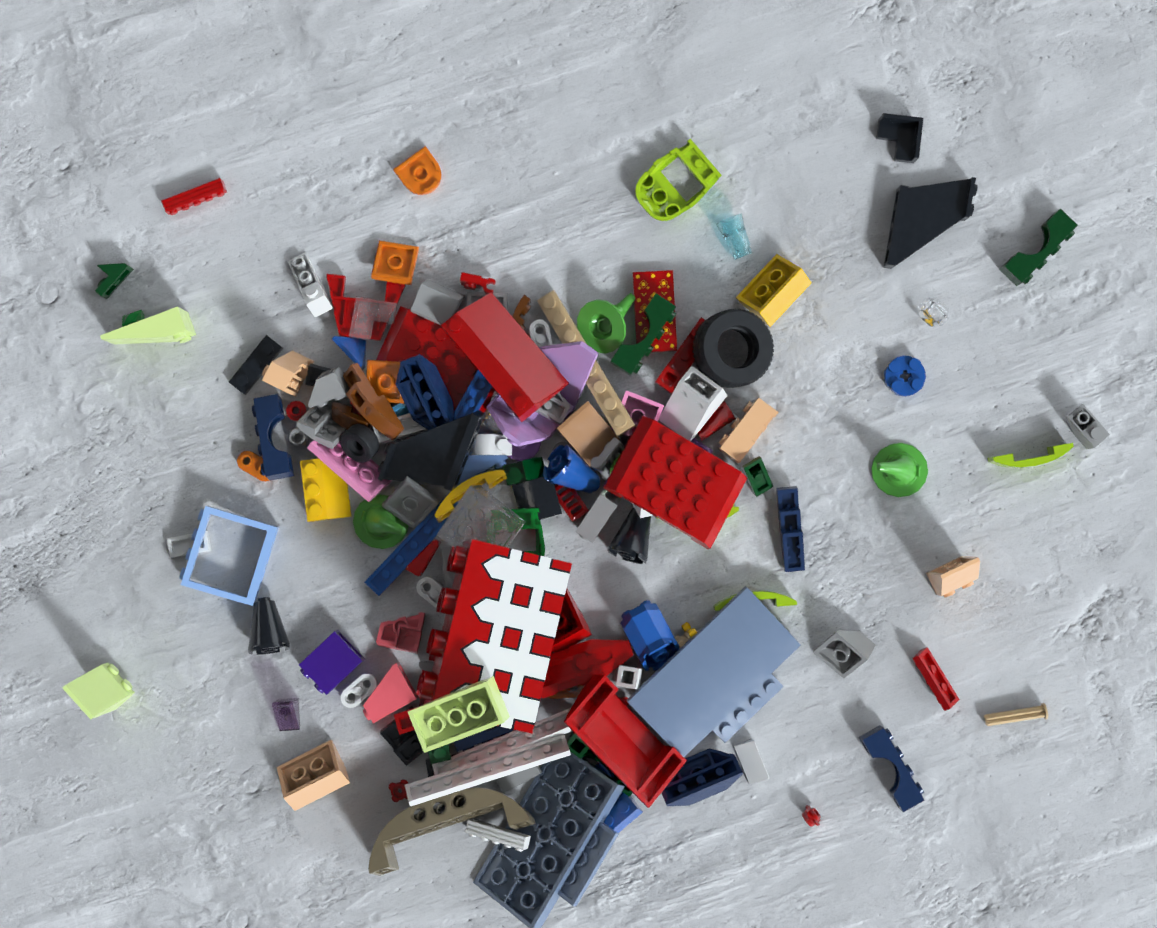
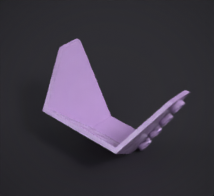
[487,341,598,446]

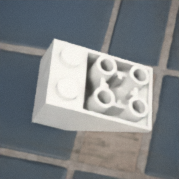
[659,366,727,441]

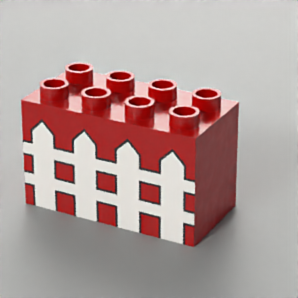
[416,539,572,734]

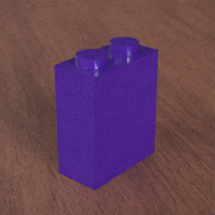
[299,630,365,695]

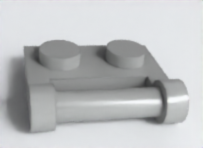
[590,437,624,482]

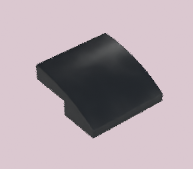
[512,477,562,520]
[380,706,423,766]

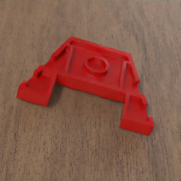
[326,274,406,341]

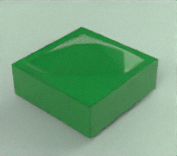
[122,309,145,327]

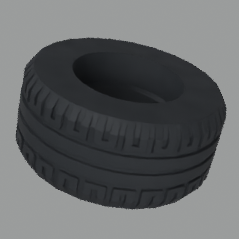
[692,309,774,388]

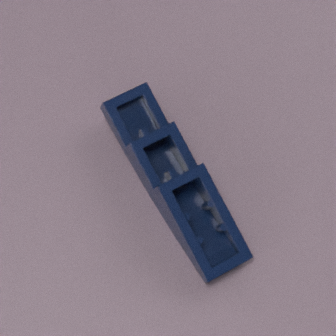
[776,486,805,572]

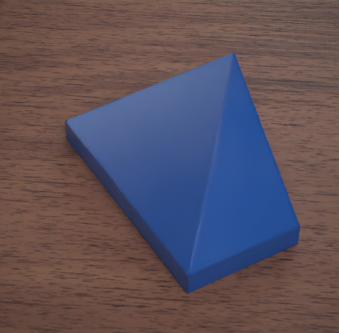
[332,336,366,370]

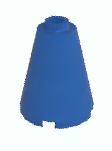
[543,445,600,493]

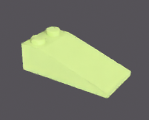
[100,307,196,344]
[62,663,135,720]
[408,676,510,753]

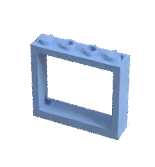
[179,506,279,606]

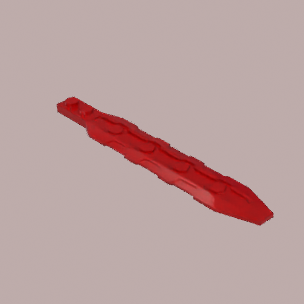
[394,639,634,735]

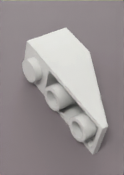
[288,252,333,317]

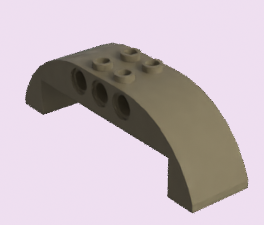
[368,788,535,876]

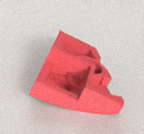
[376,612,425,654]

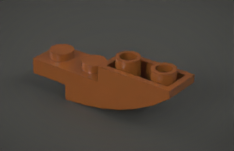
[343,363,404,440]

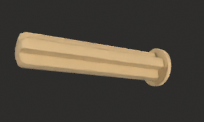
[984,703,1048,726]

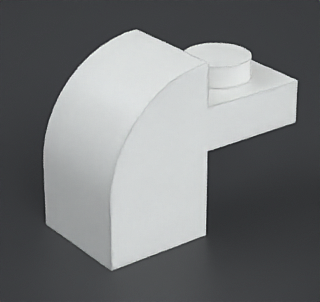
[469,434,512,456]
[606,665,643,689]

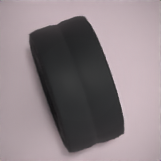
[340,424,380,463]

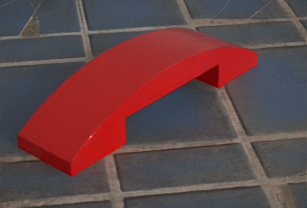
[655,317,705,394]

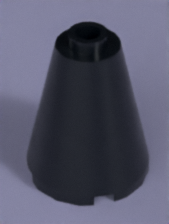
[607,508,651,564]
[248,597,290,655]

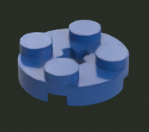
[884,356,926,397]

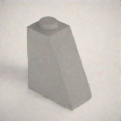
[575,489,623,543]

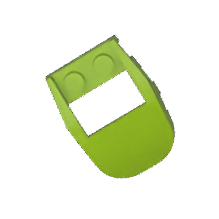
[635,139,722,221]

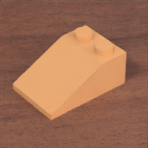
[926,556,980,598]

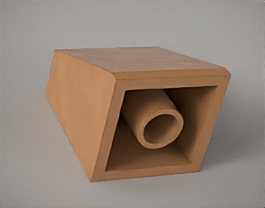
[557,401,620,466]

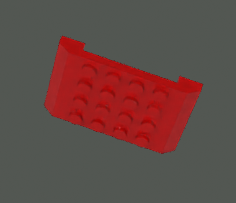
[376,306,496,413]
[603,416,747,549]

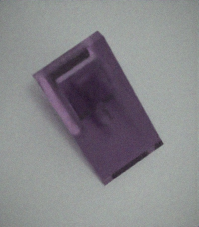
[272,698,300,731]

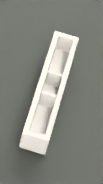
[465,819,531,851]

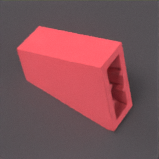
[363,661,418,723]

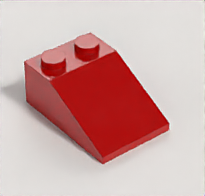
[552,588,592,653]

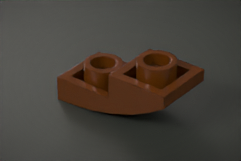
[512,295,532,330]
[332,402,370,430]

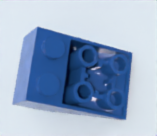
[595,762,643,833]

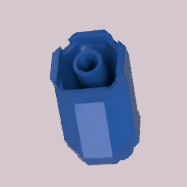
[620,600,680,671]

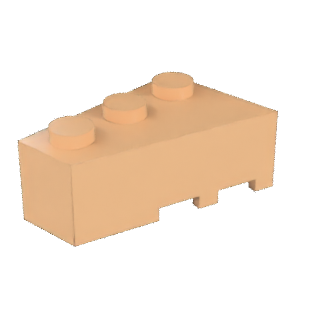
[262,350,314,397]
[718,398,779,464]

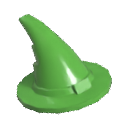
[577,293,635,354]
[871,443,928,497]
[353,494,409,549]

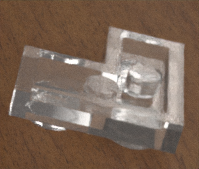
[349,296,397,341]

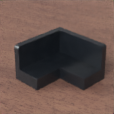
[876,113,923,164]

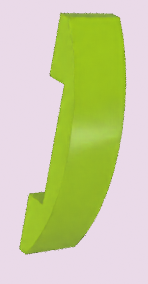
[987,443,1074,468]
[713,591,797,611]

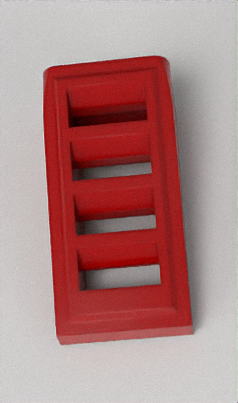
[555,484,589,522]
[405,539,441,577]

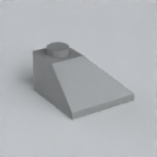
[813,630,876,679]

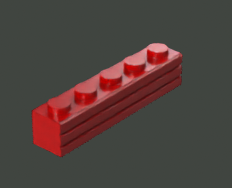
[161,178,227,215]

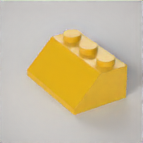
[736,254,811,327]
[300,458,352,522]

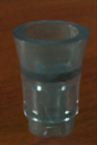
[716,213,752,260]

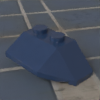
[396,354,454,430]
[662,748,743,806]

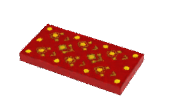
[633,270,677,352]

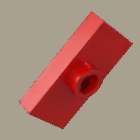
[697,401,736,441]

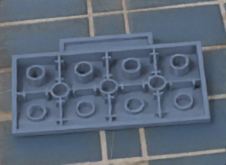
[626,586,801,757]
[473,752,625,928]

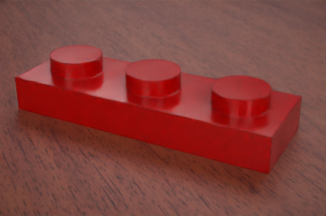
[912,647,960,711]

